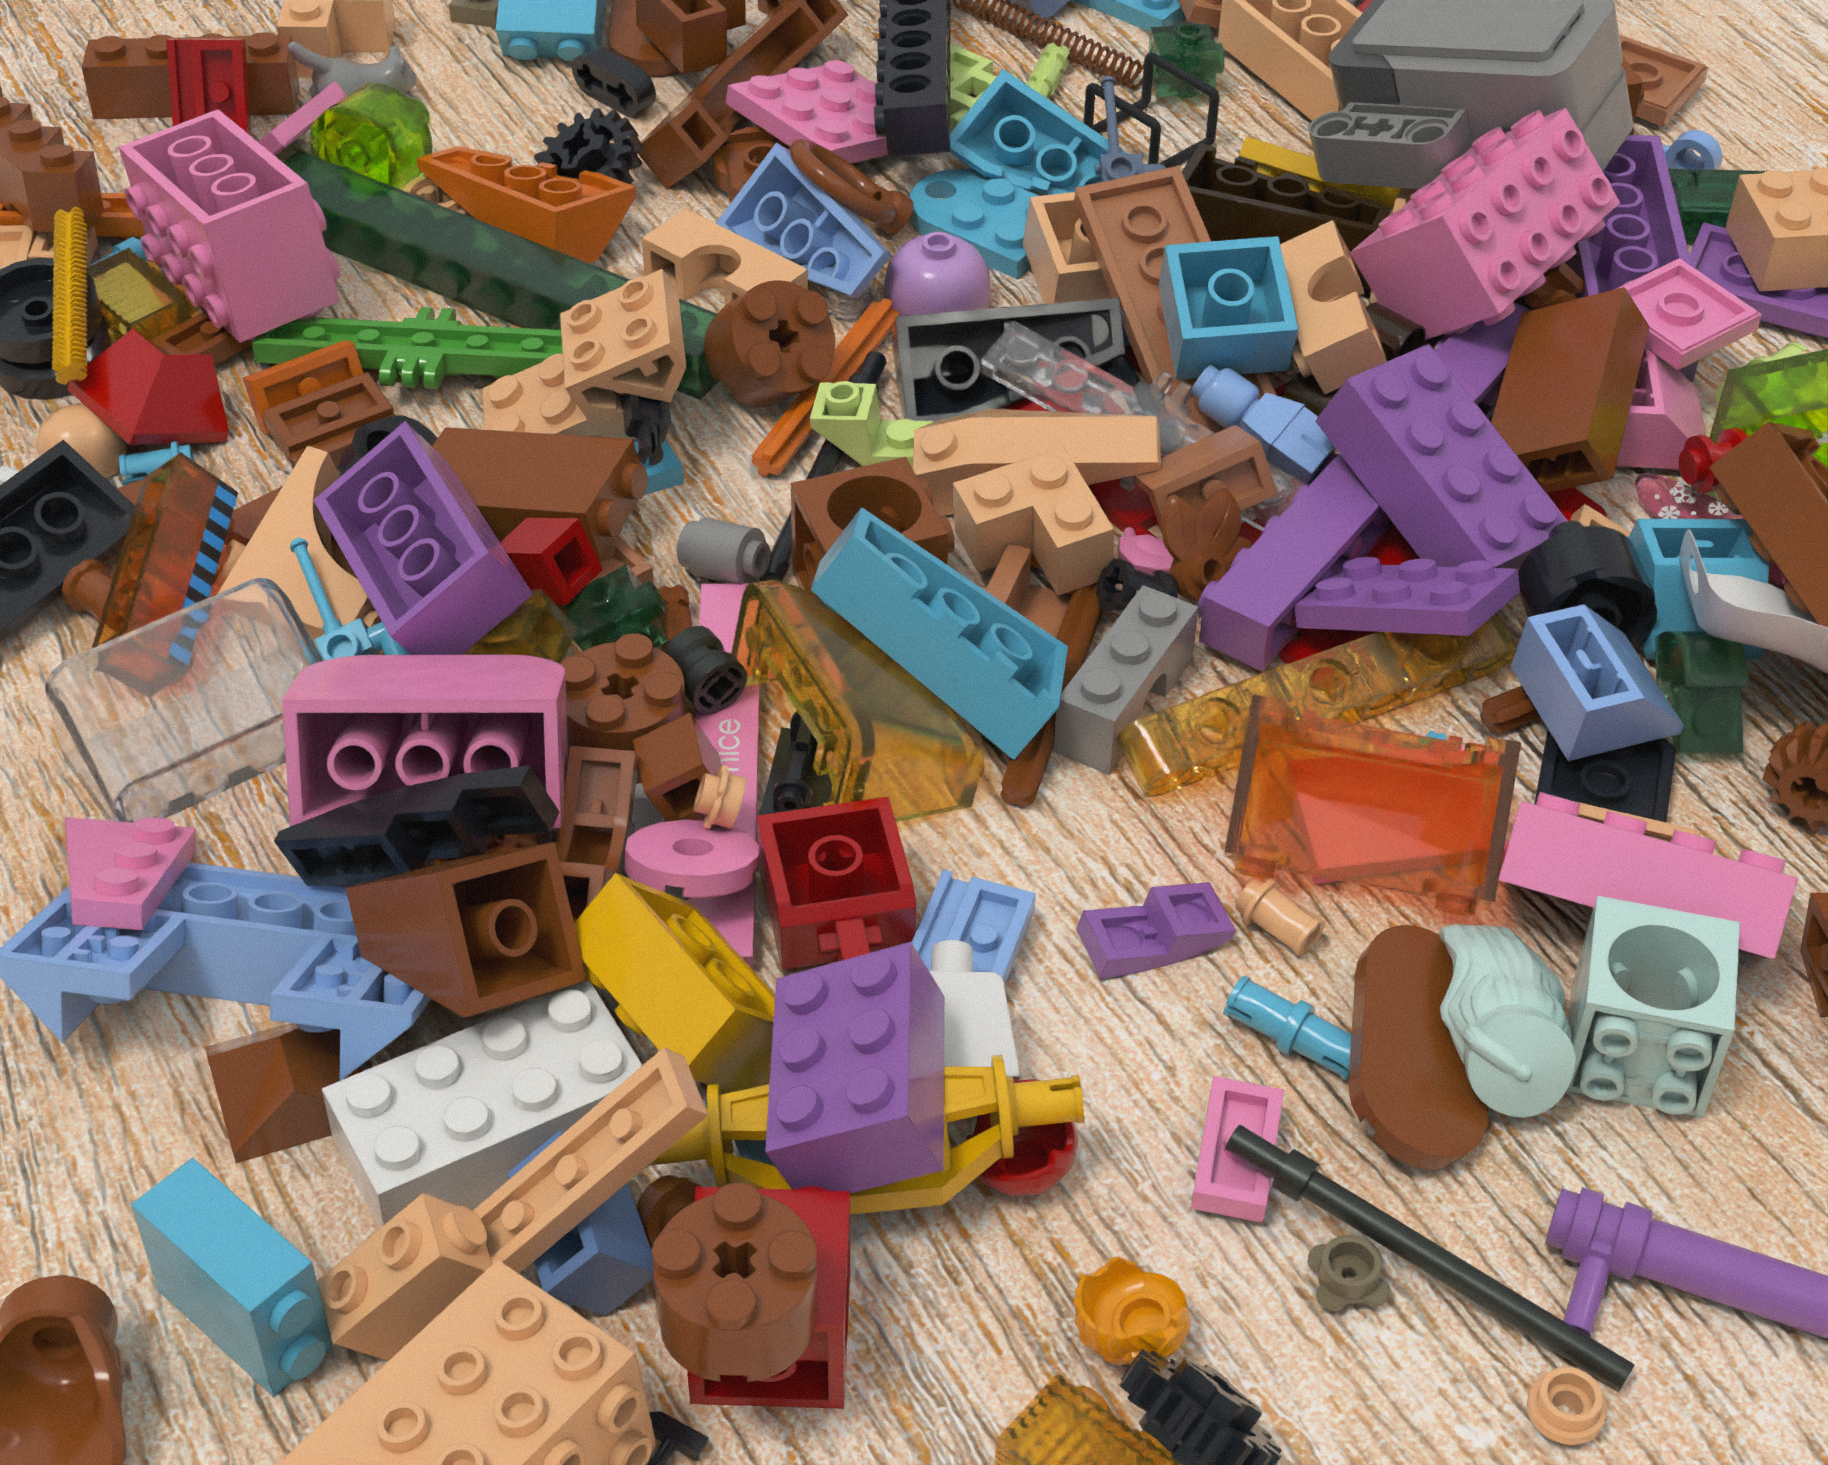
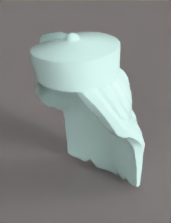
[1439,923,1576,1118]

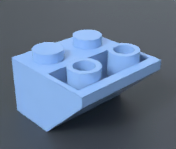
[1511,605,1684,761]

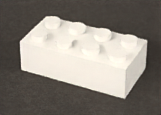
[322,979,643,1229]

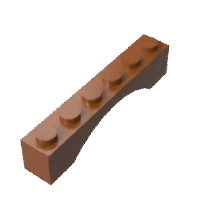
[638,0,849,189]

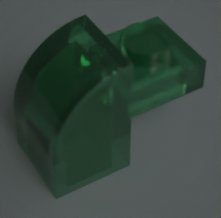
[1655,631,1749,755]

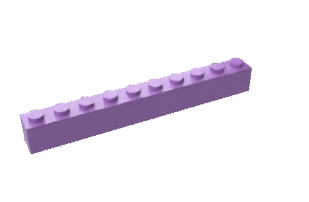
[1198,302,1532,672]

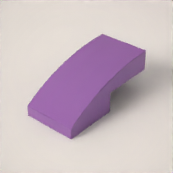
[1076,882,1236,979]

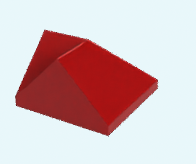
[67,328,229,445]

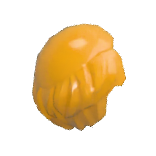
[1073,1256,1191,1365]

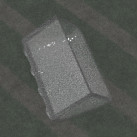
[45,578,324,823]

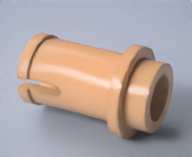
[1235,876,1325,956]

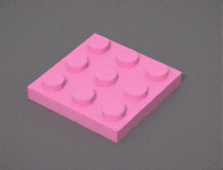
[725,60,888,164]

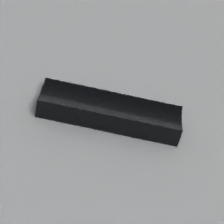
[0,440,148,642]

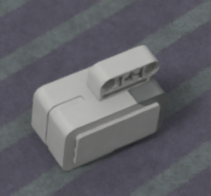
[1308,0,1633,189]

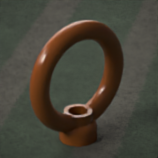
[789,139,913,235]

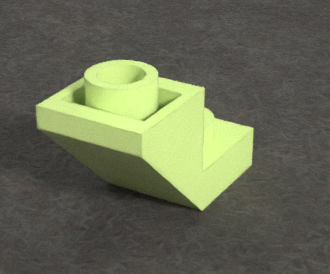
[810,381,934,469]

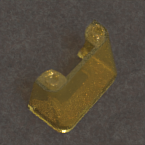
[731,580,985,822]

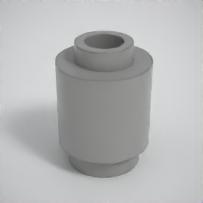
[677,517,771,585]

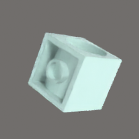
[1566,896,1740,1118]

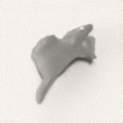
[288,42,422,132]

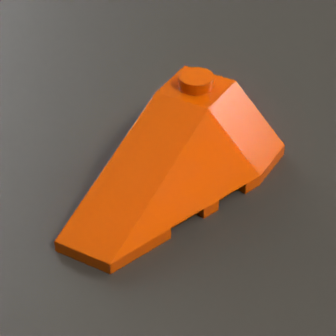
[417,146,636,276]

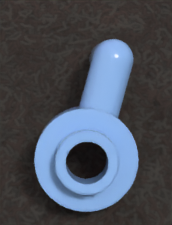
[1662,130,1723,186]

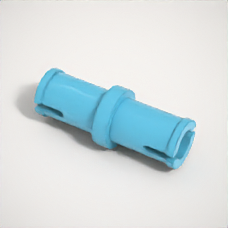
[1223,975,1351,1081]

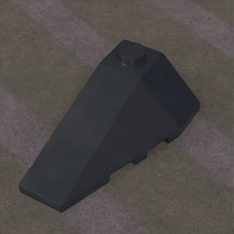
[891,298,1125,421]

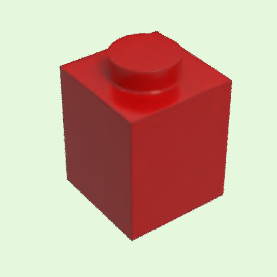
[500,517,603,605]

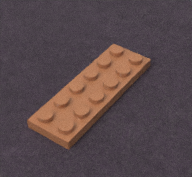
[1074,166,1277,452]

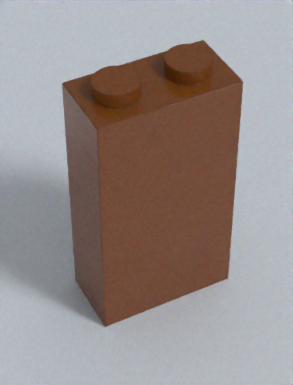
[1491,287,1650,493]
[432,427,648,561]

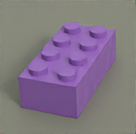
[1315,344,1568,570]
[313,421,533,655]

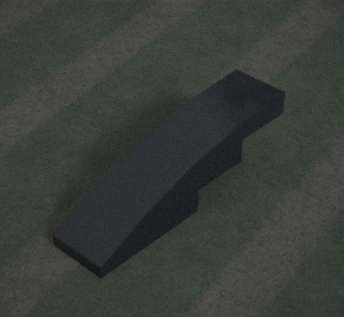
[274,765,560,886]

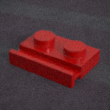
[166,38,251,136]

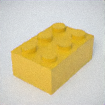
[574,873,775,1094]

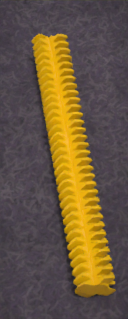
[52,207,87,385]

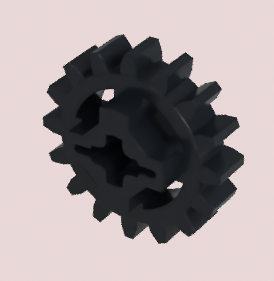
[534,108,644,184]
[1119,1349,1282,1465]

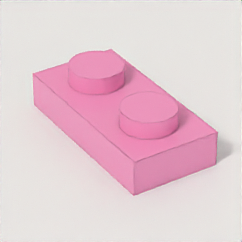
[1190,1076,1284,1223]

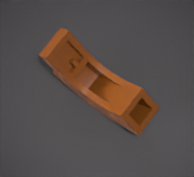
[556,746,639,922]

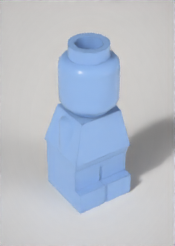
[1190,365,1337,493]

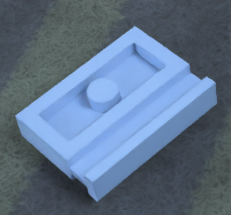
[912,869,1036,987]

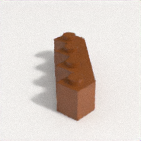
[0,84,104,232]

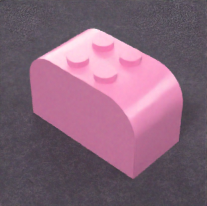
[282,655,568,828]

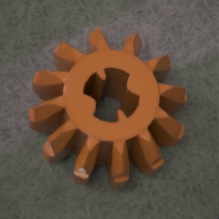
[1762,720,1828,832]

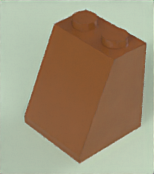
[346,842,587,1017]

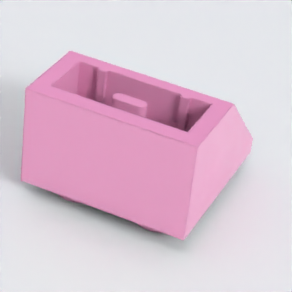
[1616,347,1707,471]

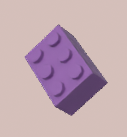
[765,942,945,1193]

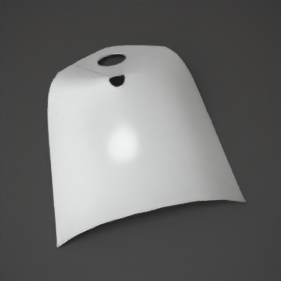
[1678,529,1828,675]

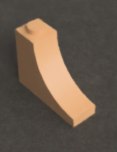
[218,446,382,651]

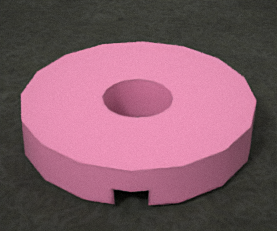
[625,820,760,899]

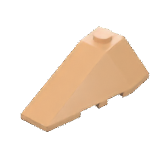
[913,409,1161,517]

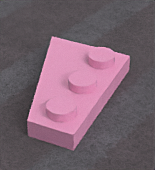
[65,817,196,930]

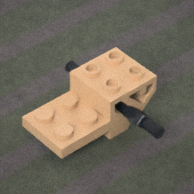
[483,269,686,465]

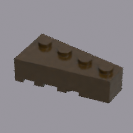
[1182,142,1392,289]

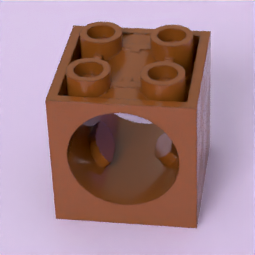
[791,457,955,652]

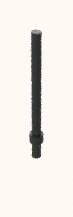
[1225,1124,1635,1391]

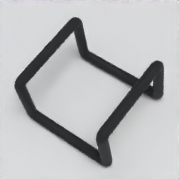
[1083,52,1220,168]

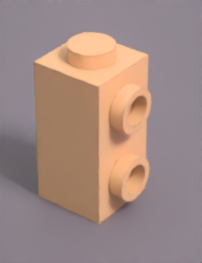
[317,1193,492,1361]

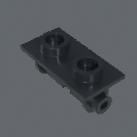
[760,704,844,815]

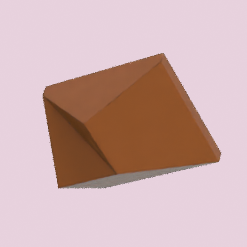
[205,1023,363,1163]

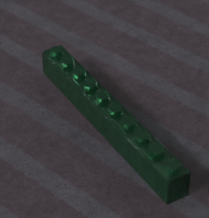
[283,150,721,400]

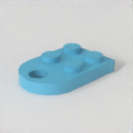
[910,169,1039,279]

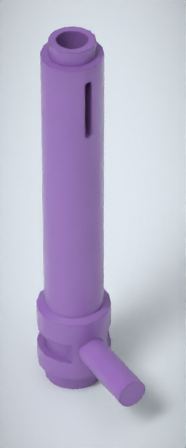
[1545,1187,1828,1339]

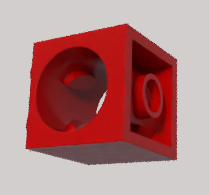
[687,1185,851,1409]

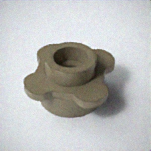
[1307,1236,1390,1311]

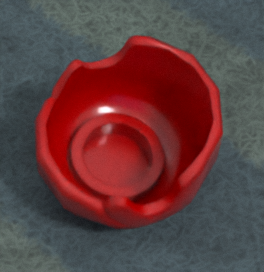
[966,1079,1078,1197]

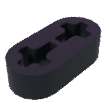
[572,46,656,117]

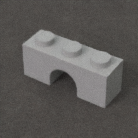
[1053,585,1199,775]

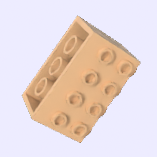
[277,1260,657,1465]

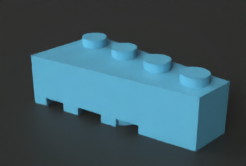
[811,507,1068,760]

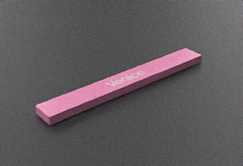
[687,583,762,971]

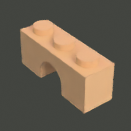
[642,208,808,305]
[1280,220,1387,395]

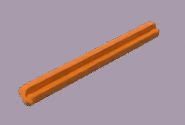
[752,298,899,477]

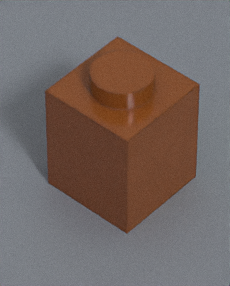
[632,713,722,822]

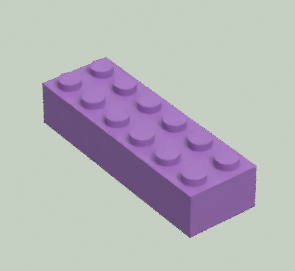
[1565,135,1699,382]

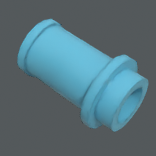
[119,441,197,485]

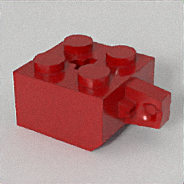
[757,796,916,970]

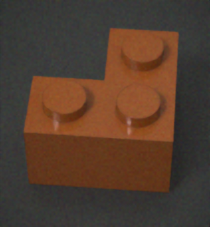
[636,0,746,74]

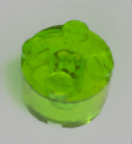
[310,82,433,205]

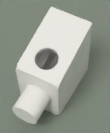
[929,940,1019,1081]

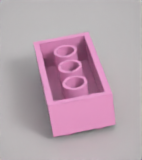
[1498,792,1798,959]

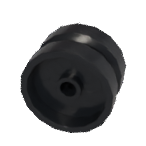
[0,258,112,400]

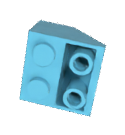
[1628,519,1769,660]

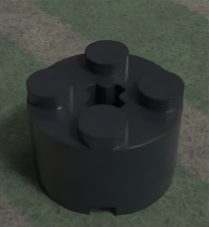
[1518,521,1658,648]

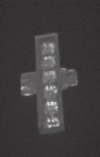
[981,321,1305,532]

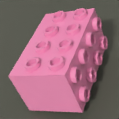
[1350,108,1620,340]
[118,109,340,343]

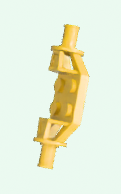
[646,1055,1084,1215]

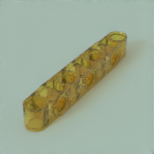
[1117,613,1517,797]

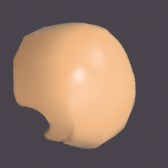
[37,403,127,479]

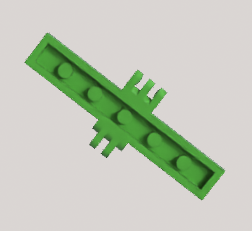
[252,307,563,389]

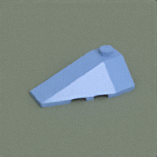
[716,142,891,299]

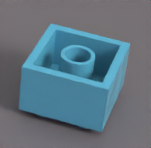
[1158,236,1298,380]

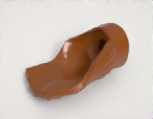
[0,1275,126,1465]

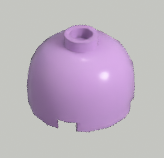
[884,232,991,316]

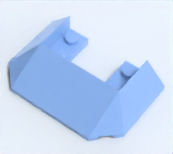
[0,862,431,1081]

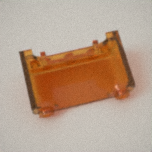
[1223,694,1521,916]

